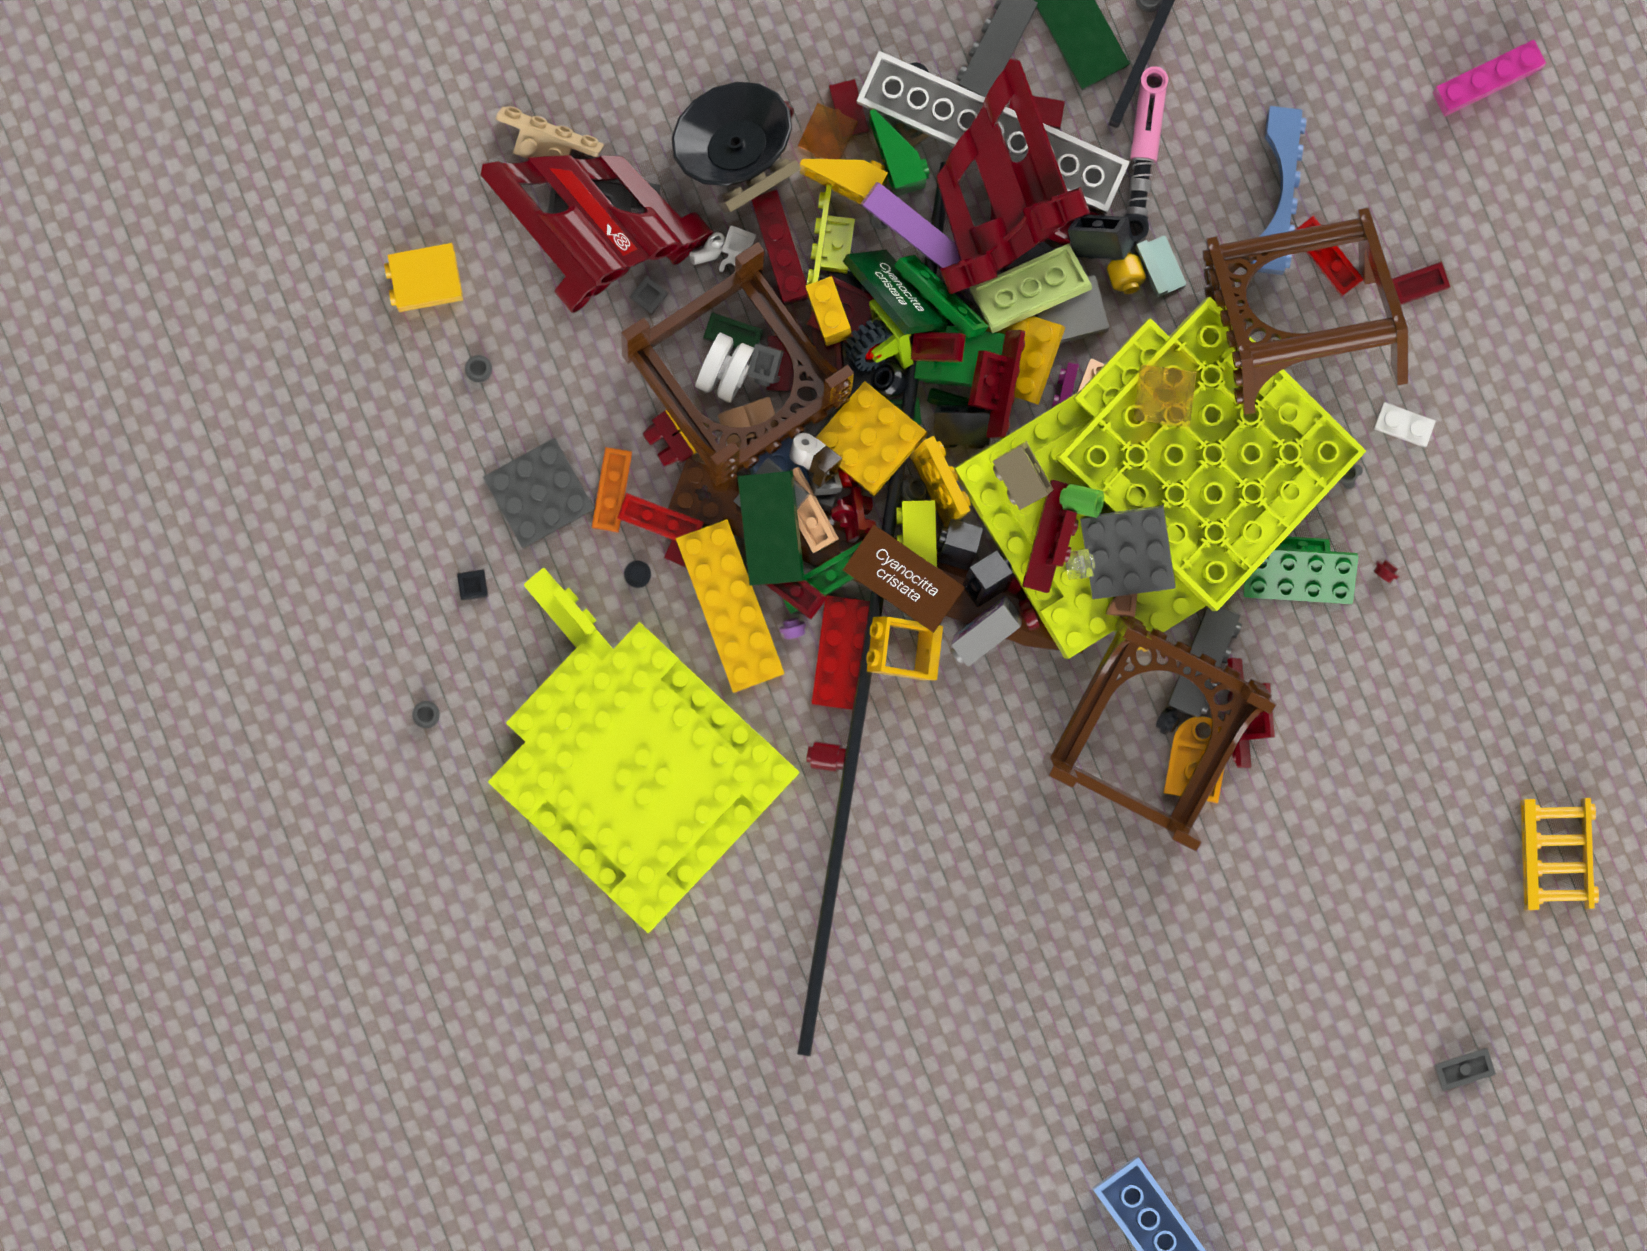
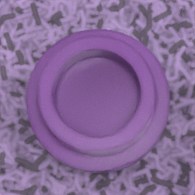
[779,618,807,639]

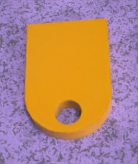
[1163,717,1224,804]

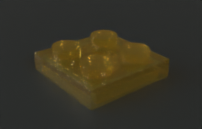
[1133,365,1197,428]

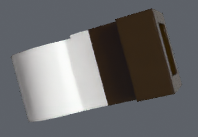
[789,433,842,488]

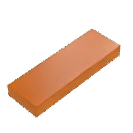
[592,447,633,533]

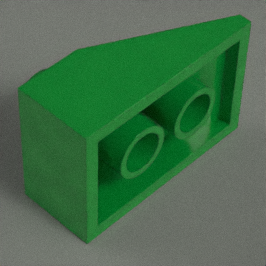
[869,109,930,197]
[914,326,1005,387]

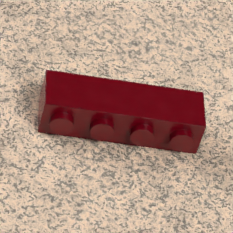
[751,190,809,306]

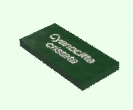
[843,249,948,335]

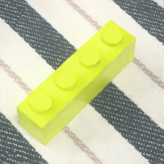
[896,500,937,567]

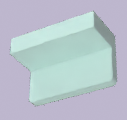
[1135,236,1186,298]

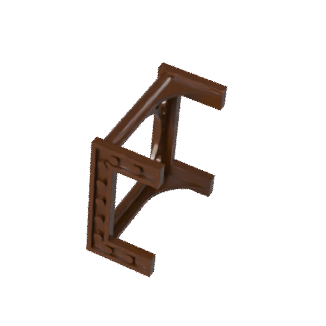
[1202,207,1408,415]
[621,242,854,486]
[1042,615,1276,852]

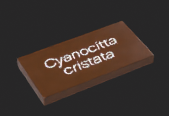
[843,525,965,633]

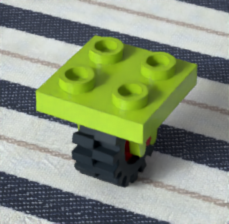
[844,299,913,371]

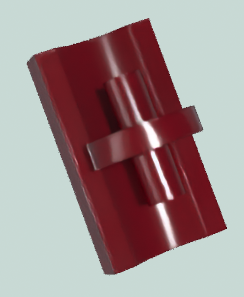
[830,486,876,543]

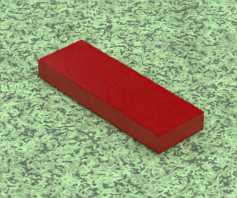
[1295,215,1363,297]
[617,493,704,541]

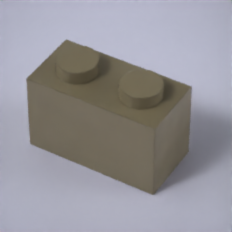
[992,441,1054,510]

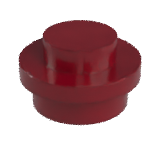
[1373,559,1400,584]

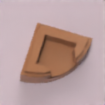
[1106,594,1137,618]

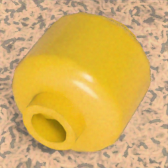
[1107,252,1146,294]

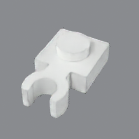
[719,226,756,274]

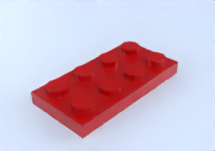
[811,596,870,710]

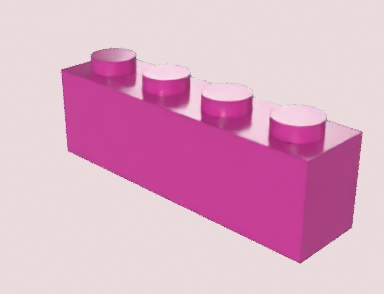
[1432,39,1546,117]

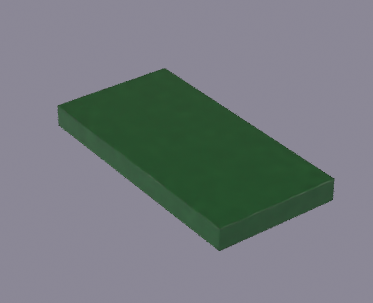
[1033,0,1130,91]
[738,470,805,586]

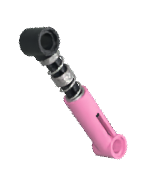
[1124,66,1168,245]

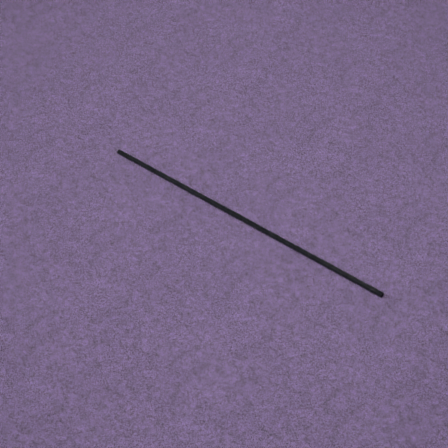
[797,162,946,1057]

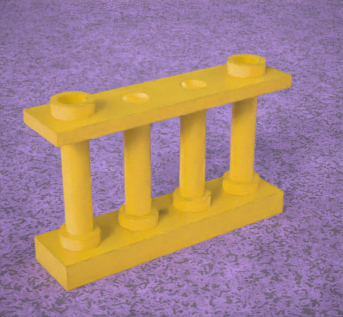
[1520,798,1599,910]

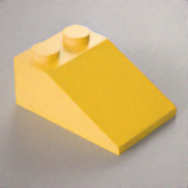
[800,159,888,204]

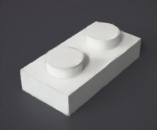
[1374,402,1436,447]

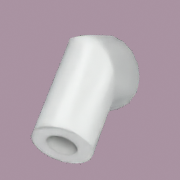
[690,232,725,265]

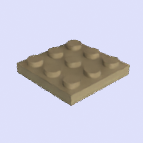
[719,158,801,212]

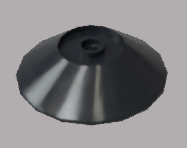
[671,81,792,186]

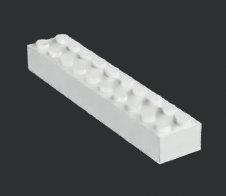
[857,51,1129,214]

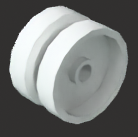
[695,333,754,403]

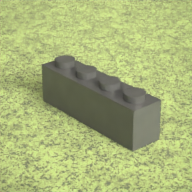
[956,0,1038,97]
[1167,606,1242,718]

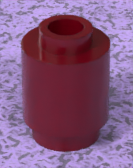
[806,741,846,772]

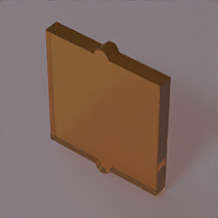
[798,103,858,160]

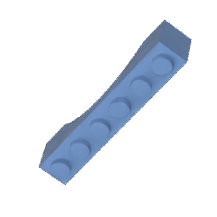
[1251,106,1306,275]

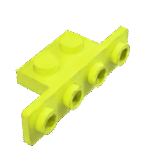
[807,184,855,285]
[524,568,613,661]

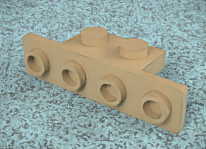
[496,106,604,159]

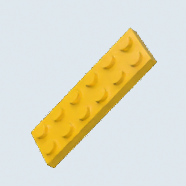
[676,520,785,693]

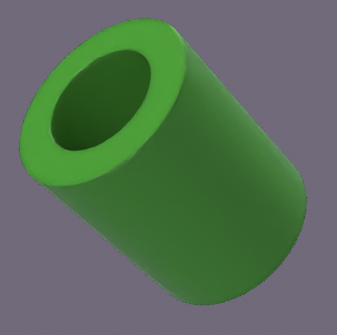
[1060,484,1104,518]

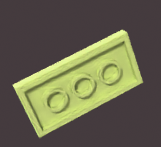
[970,244,1092,334]

